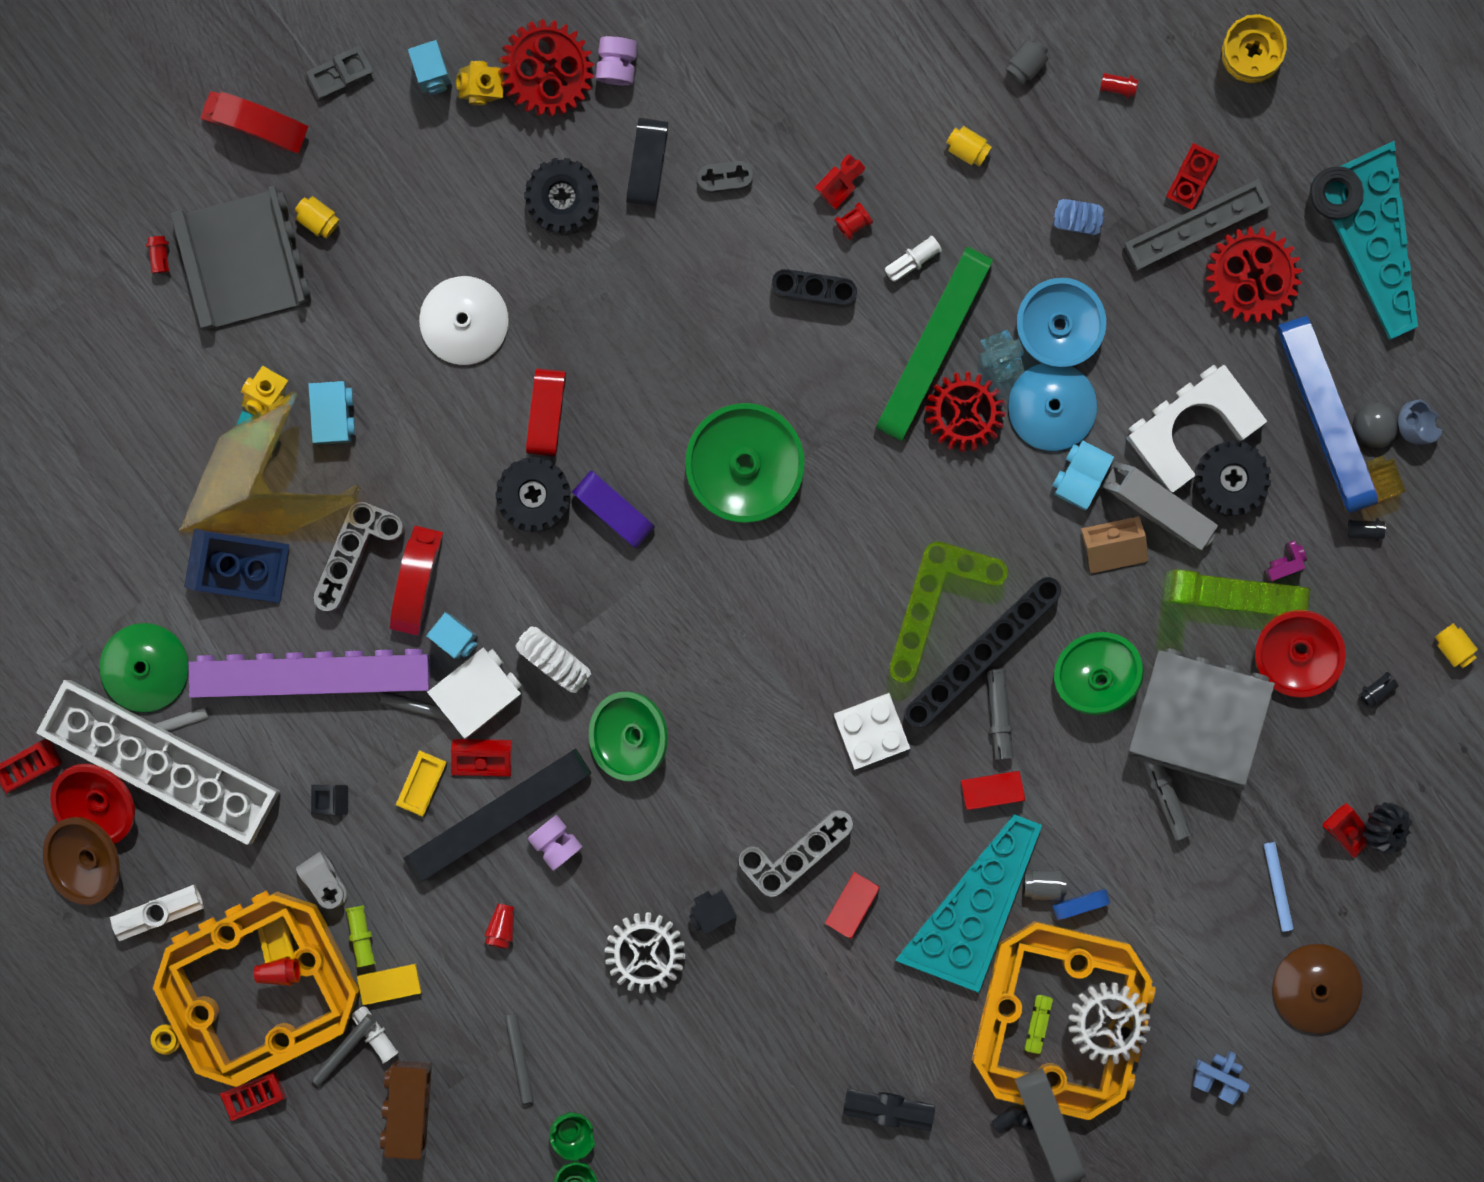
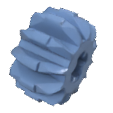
[1054,199,1104,235]

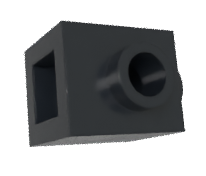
[689,889,737,934]

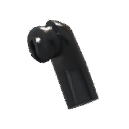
[991,1106,1034,1133]

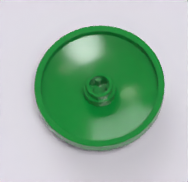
[685,403,805,522]

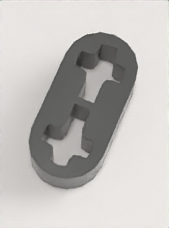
[697,161,753,193]

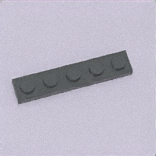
[1124,179,1271,271]

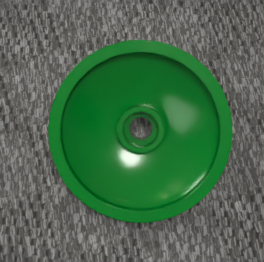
[99,623,189,712]
[1054,632,1144,715]
[589,691,668,781]

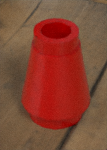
[484,904,515,949]
[254,956,301,986]

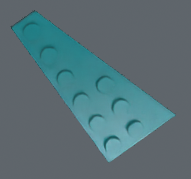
[1313,141,1418,340]
[895,814,1042,993]

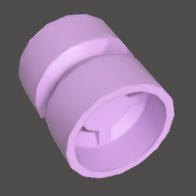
[595,36,638,85]
[527,814,583,871]

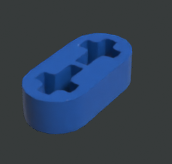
[1052,889,1111,920]

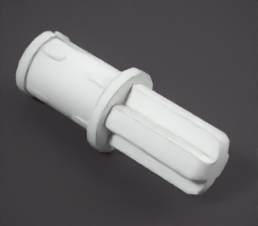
[885,235,942,282]
[352,1006,399,1064]

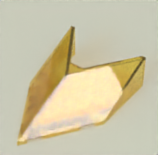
[179,391,360,535]

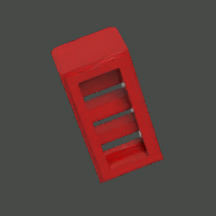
[0,739,62,794]
[220,1070,287,1121]

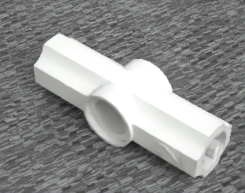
[110,884,204,941]

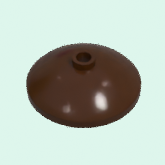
[43,817,120,905]
[1272,944,1362,1034]

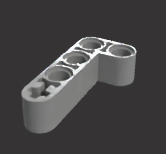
[314,502,405,612]
[739,810,853,897]

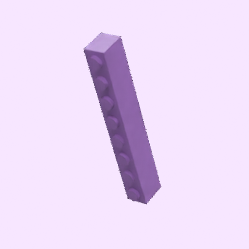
[189,649,431,698]

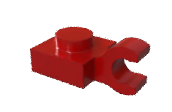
[815,154,866,209]

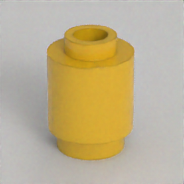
[946,125,992,167]
[294,196,340,239]
[1435,623,1478,668]

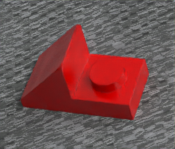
[1322,803,1367,858]

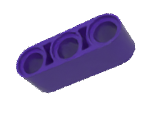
[572,470,655,549]

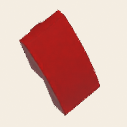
[1166,142,1220,210]

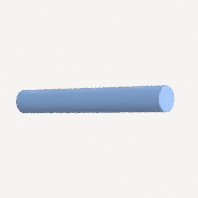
[1263,842,1294,932]

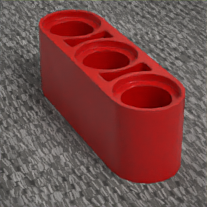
[526,368,566,457]

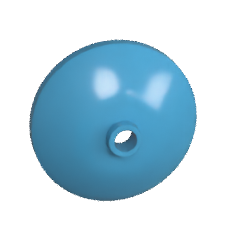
[1017,278,1106,367]
[1008,363,1097,451]

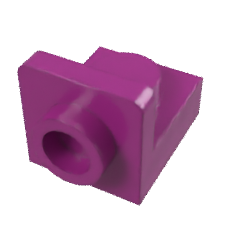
[1264,540,1307,582]

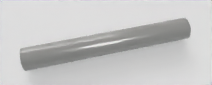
[155,707,209,732]

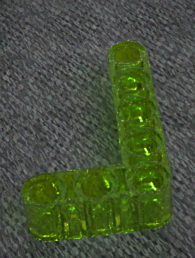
[888,541,1008,682]
[1163,569,1311,615]

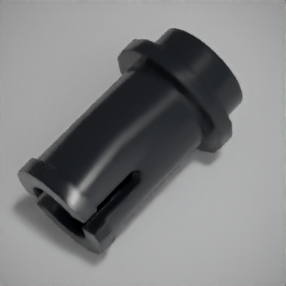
[1348,518,1385,541]
[1359,672,1399,708]

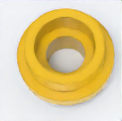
[151,1024,180,1055]

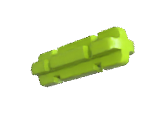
[1024,995,1053,1054]

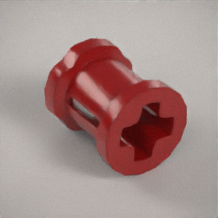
[834,202,873,241]

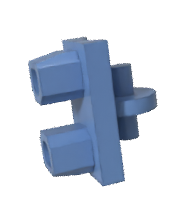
[1193,1051,1250,1105]

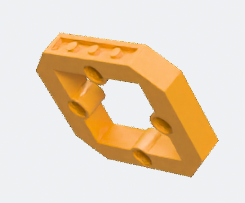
[153,890,360,1087]
[972,921,1156,1120]

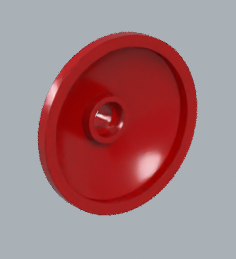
[1255,610,1346,697]
[50,764,135,844]

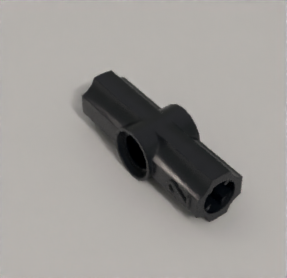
[843,1088,936,1131]

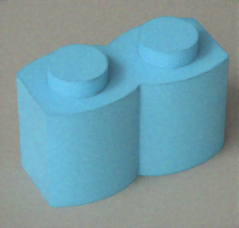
[1052,440,1114,511]

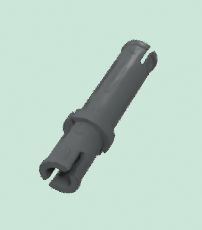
[986,669,1014,760]
[1143,761,1193,841]

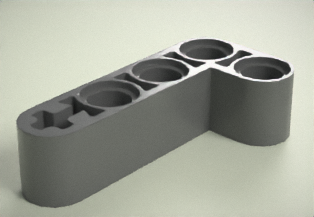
[1015,1068,1086,1182]

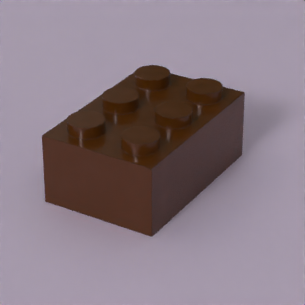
[380,1060,432,1160]

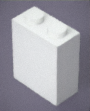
[427,647,522,739]

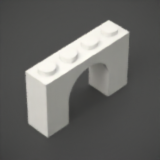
[1126,365,1267,493]

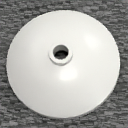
[420,276,509,365]

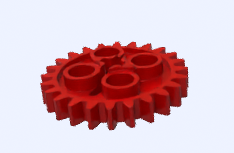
[498,19,594,117]
[1205,226,1303,324]

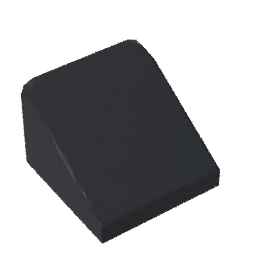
[311,785,348,815]

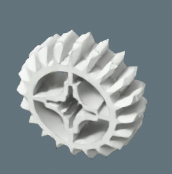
[516,626,591,693]
[605,912,685,994]
[1068,982,1150,1064]

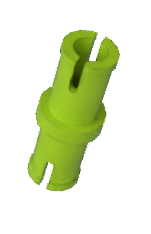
[345,905,376,968]

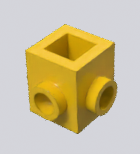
[456,61,503,105]
[241,366,288,420]

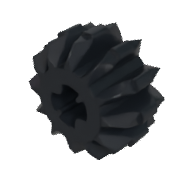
[1362,802,1412,855]

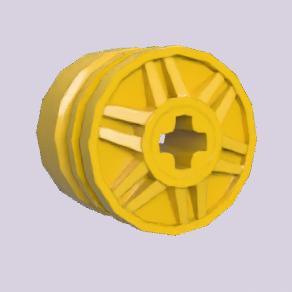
[1221,14,1287,83]

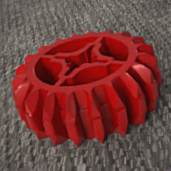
[925,372,1006,452]

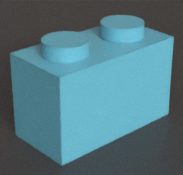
[408,40,452,95]
[308,381,356,445]
[427,612,478,659]

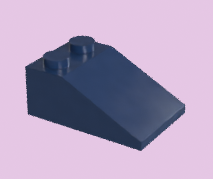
[184,528,289,603]

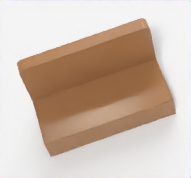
[1081,516,1148,573]

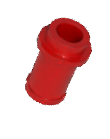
[1100,73,1138,99]
[145,236,170,274]

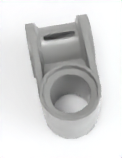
[296,851,347,909]

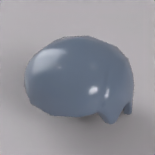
[1398,399,1442,445]

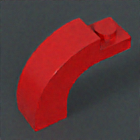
[200,91,309,154]
[389,525,443,636]

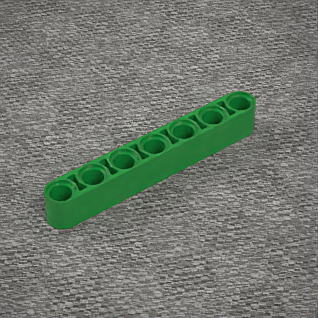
[875,246,993,442]

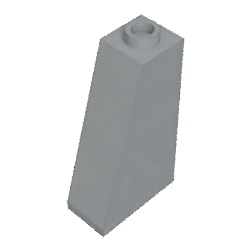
[1099,462,1218,550]

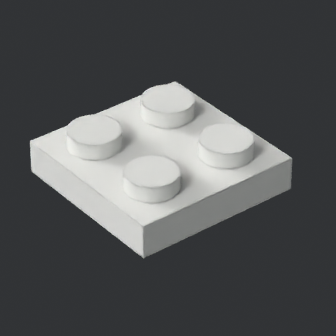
[833,693,910,770]

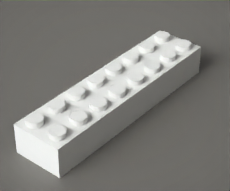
[36,680,280,845]

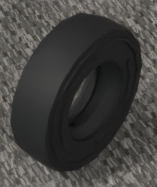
[1309,166,1364,220]

